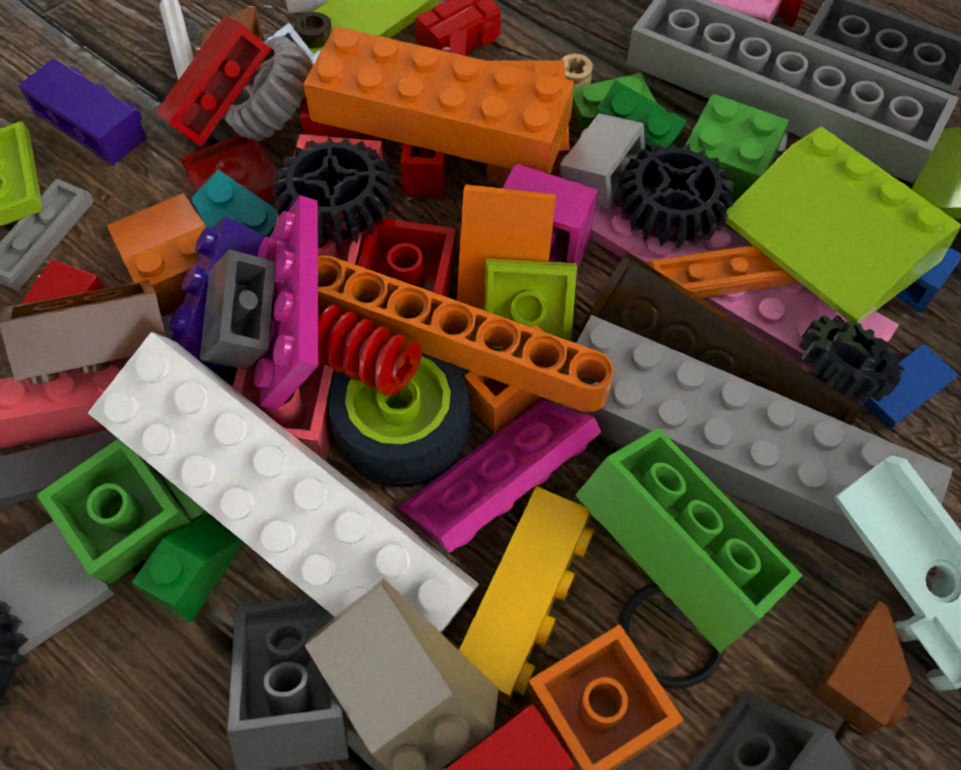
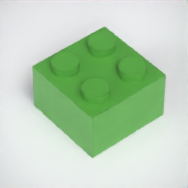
[684,93,789,203]
[37,439,192,585]

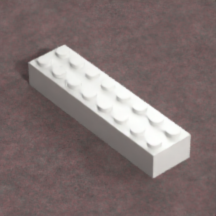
[88,332,479,634]

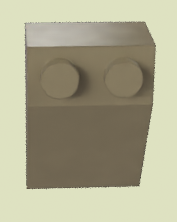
[305,578,499,770]

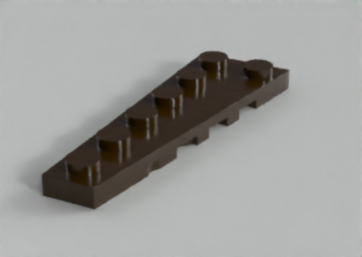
[580,253,864,425]

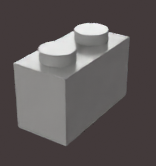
[559,114,645,208]

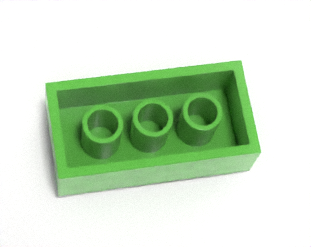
[575,427,803,653]

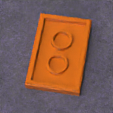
[456,185,556,310]

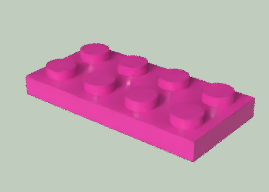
[254,195,318,410]
[398,398,602,553]

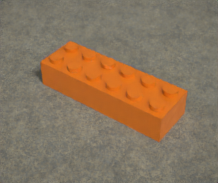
[303,26,575,174]

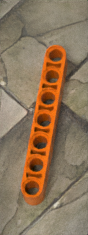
[318,255,614,412]

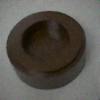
[294,12,333,49]

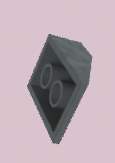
[227,596,349,770]

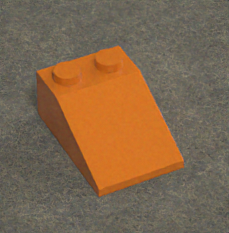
[107,193,206,316]

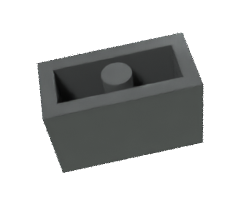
[200,249,276,370]

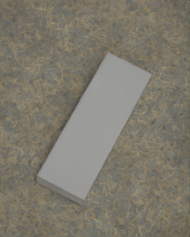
[0,178,94,291]

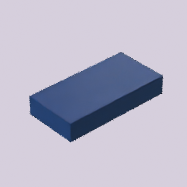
[857,344,958,430]

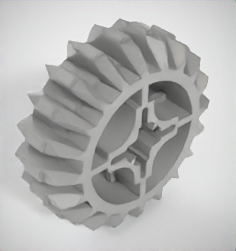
[222,36,313,141]

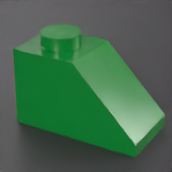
[132,515,245,624]

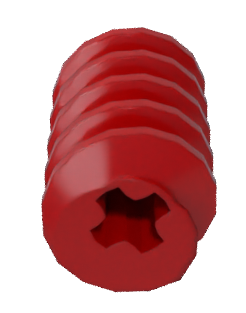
[318,304,422,396]

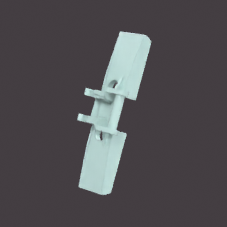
[833,455,961,691]

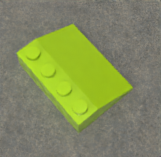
[726,126,961,323]

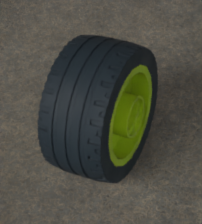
[328,353,471,488]

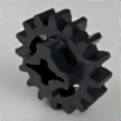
[799,315,904,402]

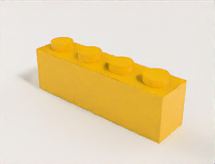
[459,486,594,706]

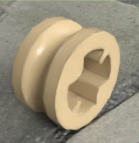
[561,54,593,88]

